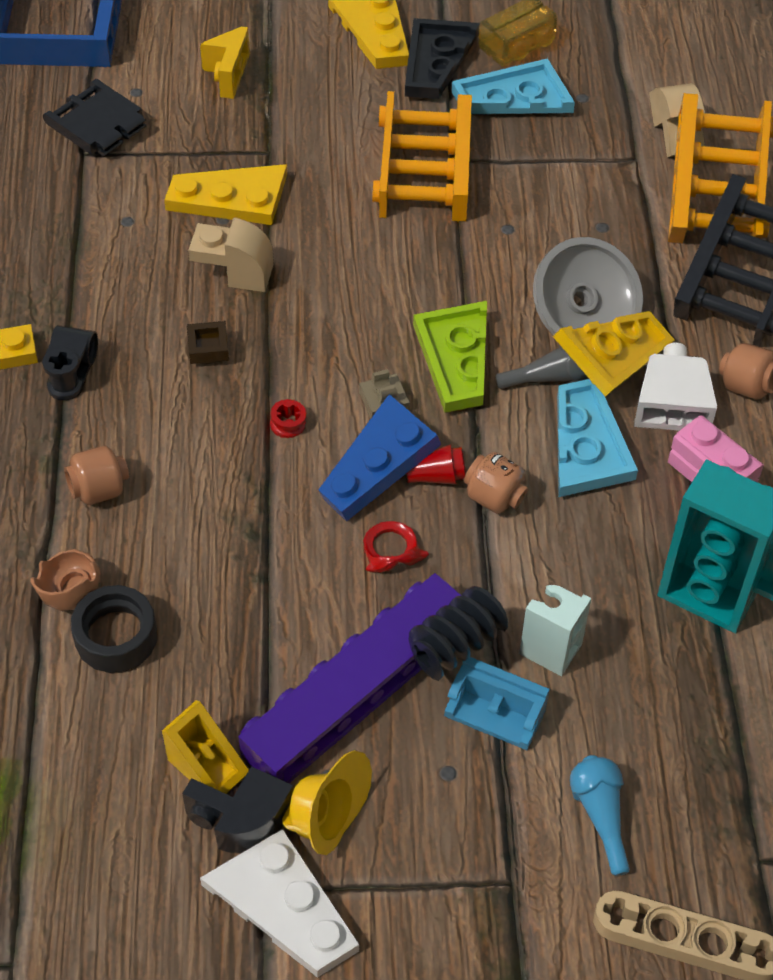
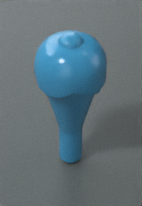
[570,755,630,876]

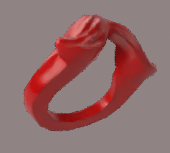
[363,521,429,573]

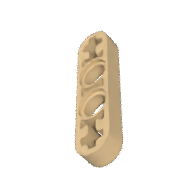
[593,891,773,980]

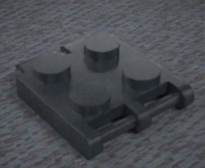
[43,79,146,156]

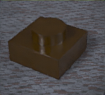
[187,321,229,364]

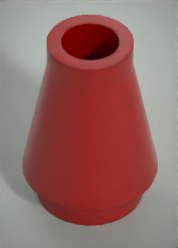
[407,444,466,485]

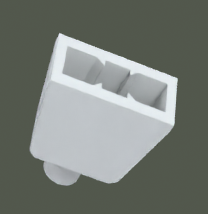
[634,343,717,431]

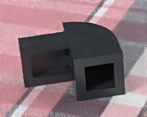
[182,766,293,853]

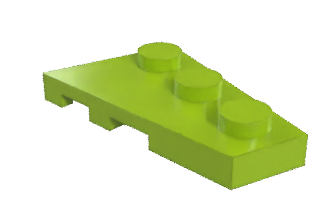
[413,301,487,413]

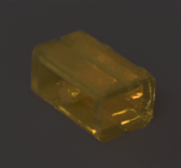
[478,0,558,67]

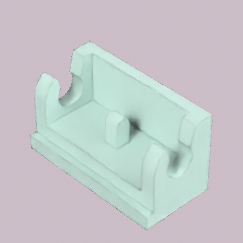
[519,585,591,676]

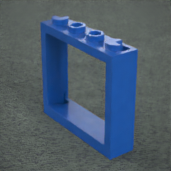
[0,0,122,67]

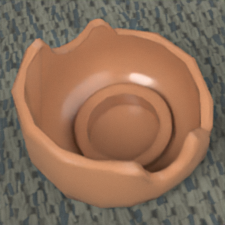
[30,549,101,611]

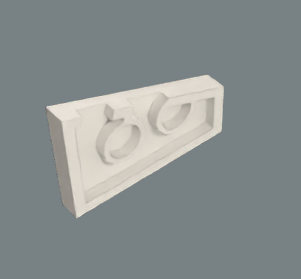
[200,829,359,978]

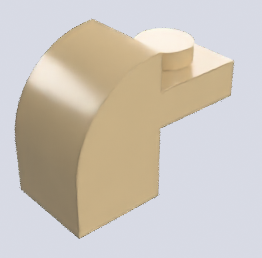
[649,83,705,158]
[188,218,273,292]

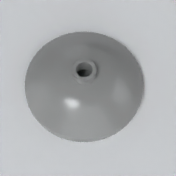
[533,237,643,335]

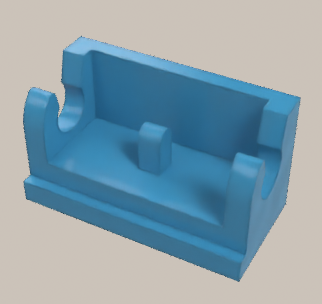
[444,657,550,750]

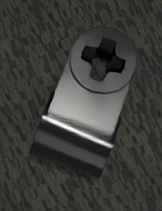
[42,325,98,400]

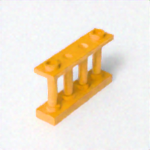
[372,91,472,222]
[668,93,773,244]

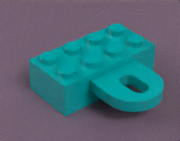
[657,459,773,634]

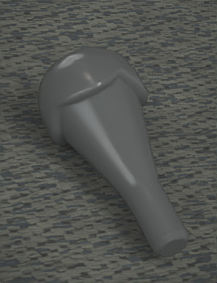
[495,345,589,389]

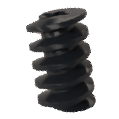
[408,586,508,681]

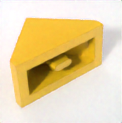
[162,700,249,794]

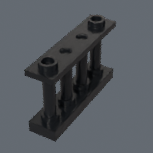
[673,174,773,347]

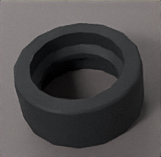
[71,585,158,673]

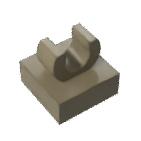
[359,369,410,419]

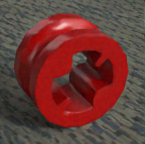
[270,399,307,438]

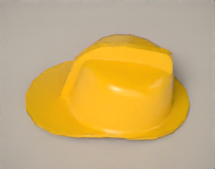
[282,750,372,855]

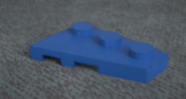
[318,394,441,521]

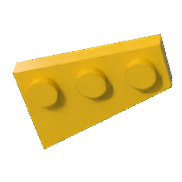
[328,0,409,69]
[164,164,287,225]
[552,311,675,397]

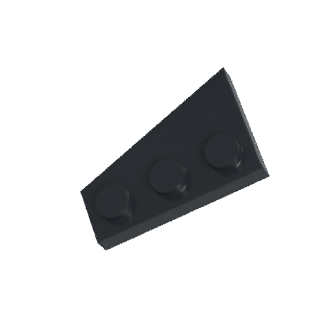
[405,18,481,99]

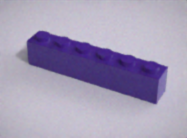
[238,573,462,783]

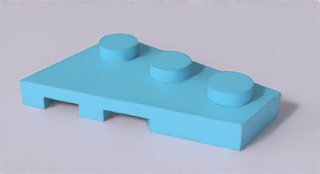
[452,58,575,114]
[557,379,638,497]

